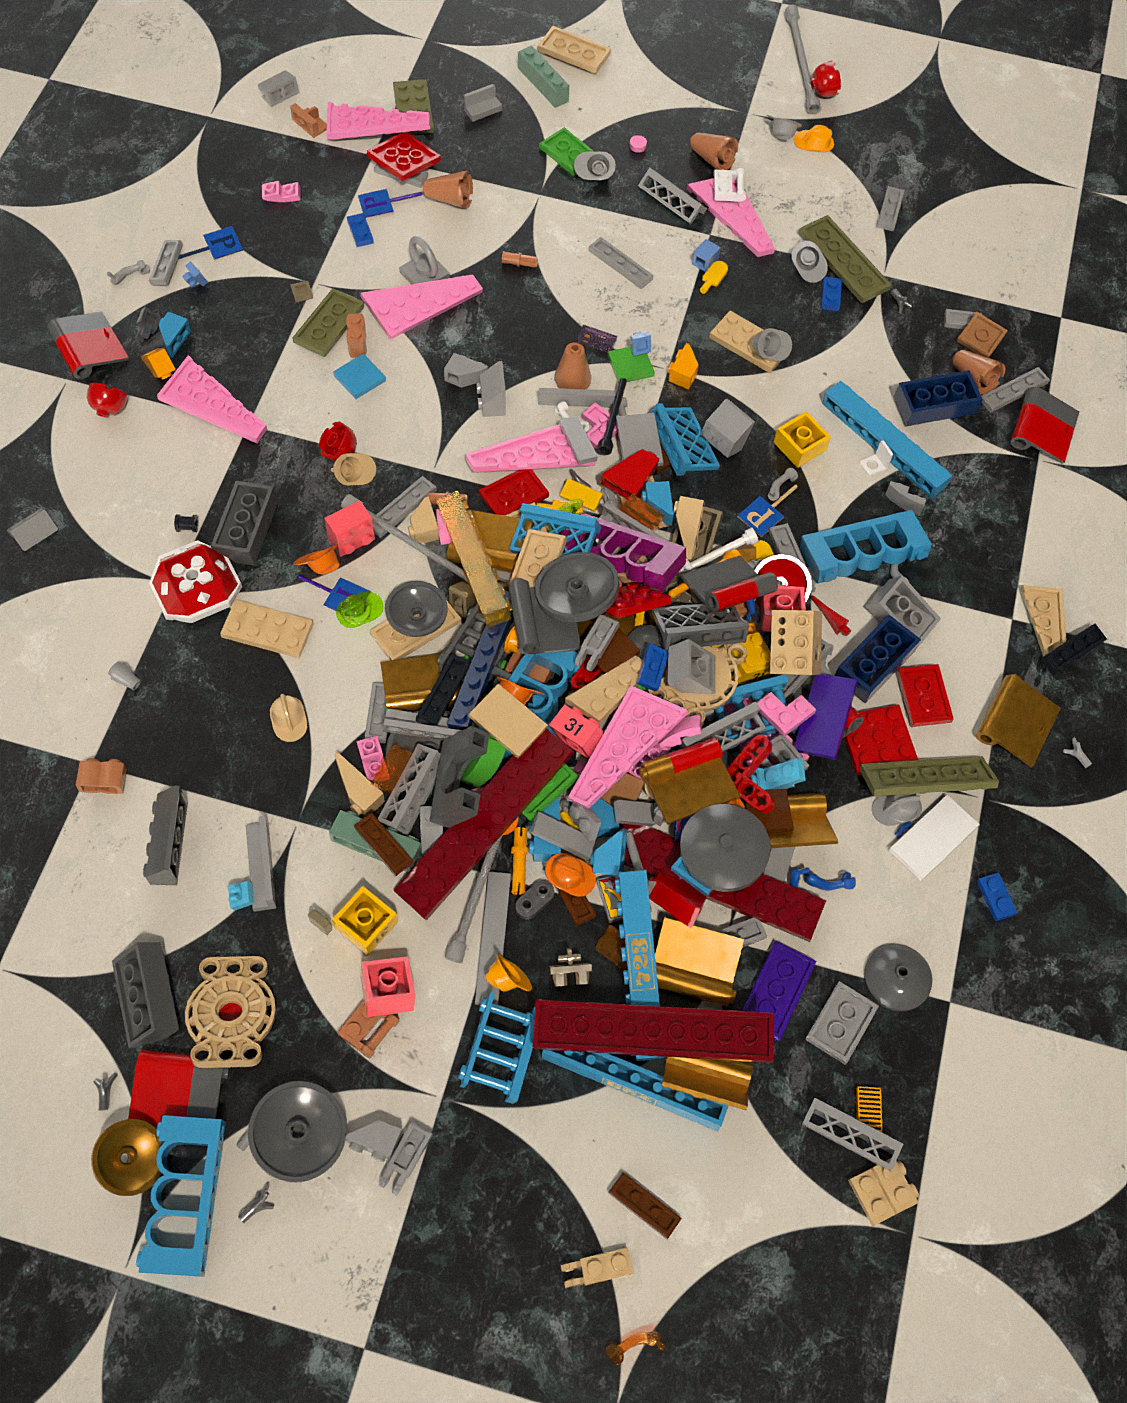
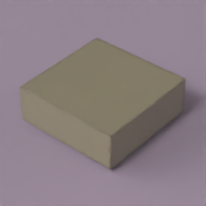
[290,281,313,302]
[308,909,332,935]

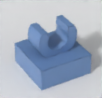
[183,261,208,287]
[631,332,651,356]

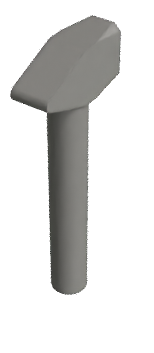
[626,832,656,894]

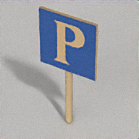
[737,485,798,537]

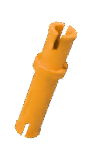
[511,827,529,895]

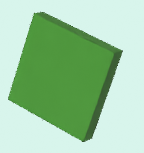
[608,347,655,383]

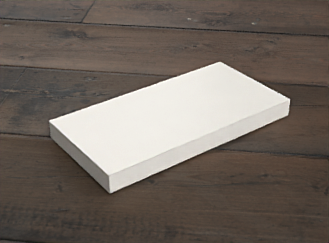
[888,795,980,881]

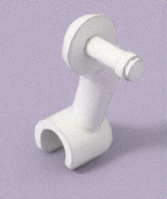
[555,401,589,432]

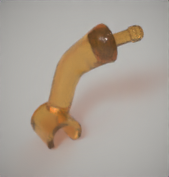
[605,1331,665,1365]

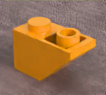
[668,343,699,390]

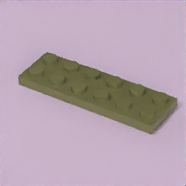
[799,215,892,303]
[860,756,999,797]

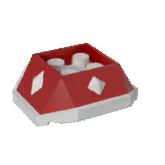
[149,541,242,623]

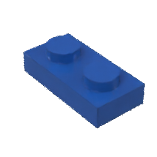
[347,213,374,247]
[821,277,842,311]
[636,643,669,692]
[977,873,1018,922]

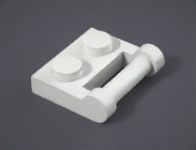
[714,168,746,202]

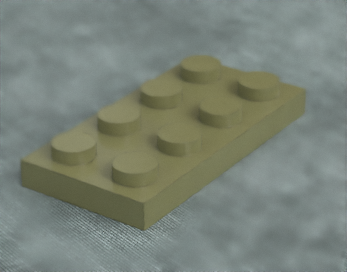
[393,79,434,135]
[292,288,364,357]

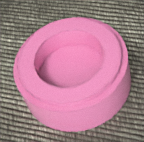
[629,135,647,152]

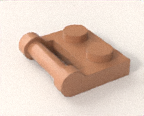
[337,1001,400,1059]

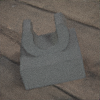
[491,666,511,687]

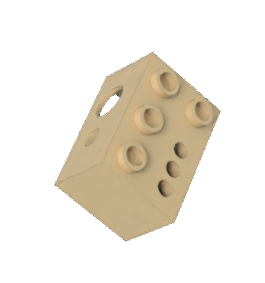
[770,610,822,675]

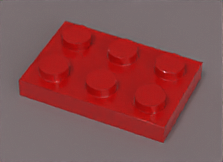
[479,469,549,516]
[897,664,954,727]

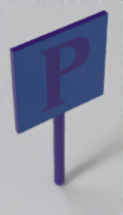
[358,189,422,218]
[298,575,371,619]

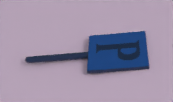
[178,226,243,260]

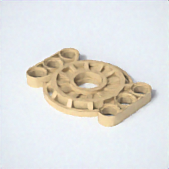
[649,643,747,725]
[185,956,276,1068]

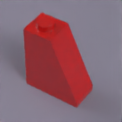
[600,449,659,503]
[649,872,707,928]

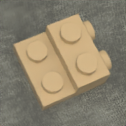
[848,1159,919,1226]

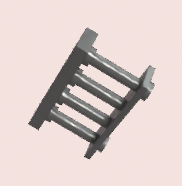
[437,601,515,692]

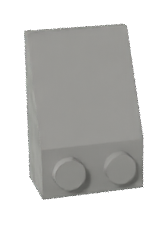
[866,575,941,647]

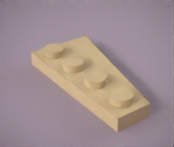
[1021,585,1066,656]
[565,656,643,724]

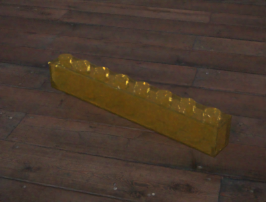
[436,491,512,628]

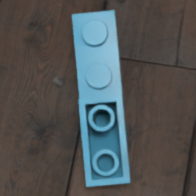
[731,758,806,798]

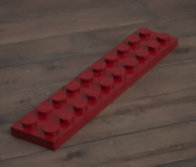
[393,729,574,921]
[611,823,827,942]
[533,1000,774,1063]

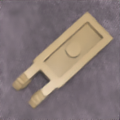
[561,1248,634,1288]

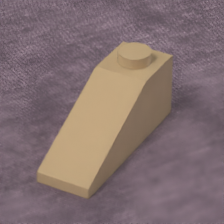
[674,496,705,562]
[335,752,385,817]

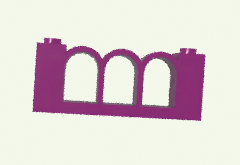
[560,512,686,591]

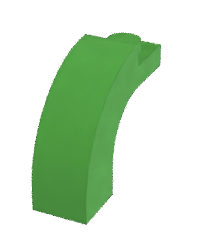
[460,729,506,787]

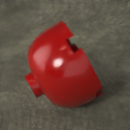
[810,61,841,97]
[87,383,127,418]
[318,421,357,462]

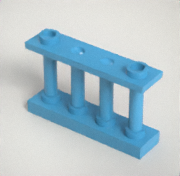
[713,674,798,749]
[458,992,535,1104]

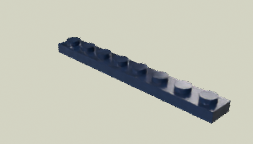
[447,591,513,730]

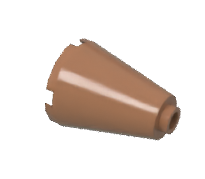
[690,133,738,170]
[423,171,473,208]
[554,343,592,389]
[953,350,1005,396]

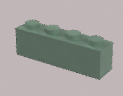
[518,46,570,108]
[329,810,422,873]

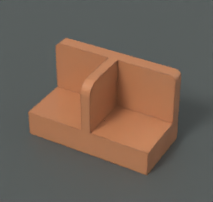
[290,103,327,138]

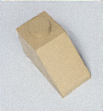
[408,496,439,543]

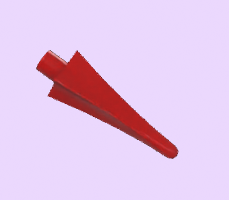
[811,595,851,636]

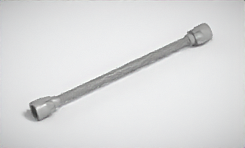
[785,5,821,114]
[341,494,490,595]
[445,836,502,963]

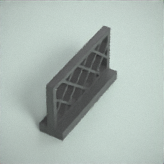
[652,603,749,650]

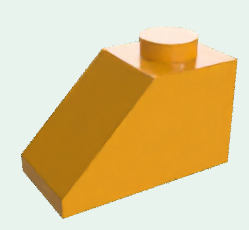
[140,348,176,380]

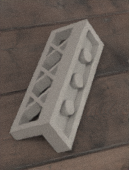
[638,168,707,224]
[599,502,670,562]
[679,701,766,752]
[383,709,473,741]
[378,744,441,836]
[246,816,276,912]
[802,1098,903,1171]

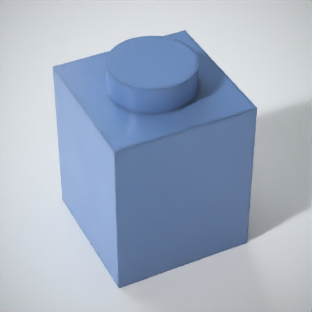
[692,239,721,272]

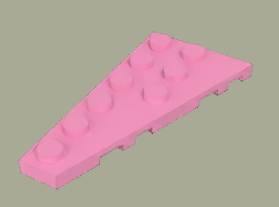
[361,275,483,340]

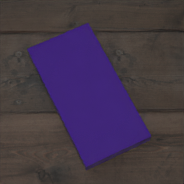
[794,674,858,760]
[742,941,817,1042]

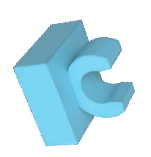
[227,881,254,910]

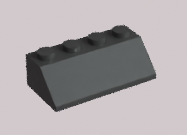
[211,481,279,566]
[143,786,188,885]
[112,942,179,1049]

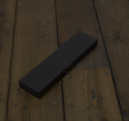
[1041,623,1107,675]
[416,654,471,726]

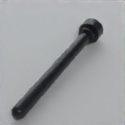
[597,378,627,455]

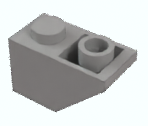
[444,353,488,387]
[345,1120,403,1162]

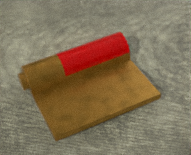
[639,737,740,825]

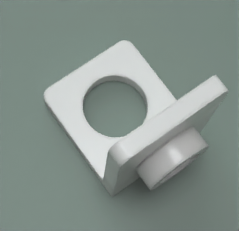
[859,440,893,476]

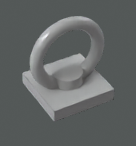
[399,236,450,284]

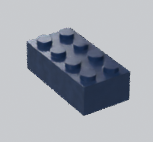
[894,370,983,426]
[834,615,922,703]

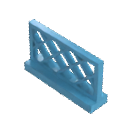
[651,403,720,476]
[509,503,601,556]

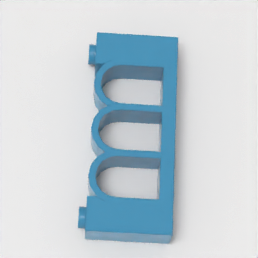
[800,510,932,584]
[478,651,580,760]
[136,1115,226,1277]

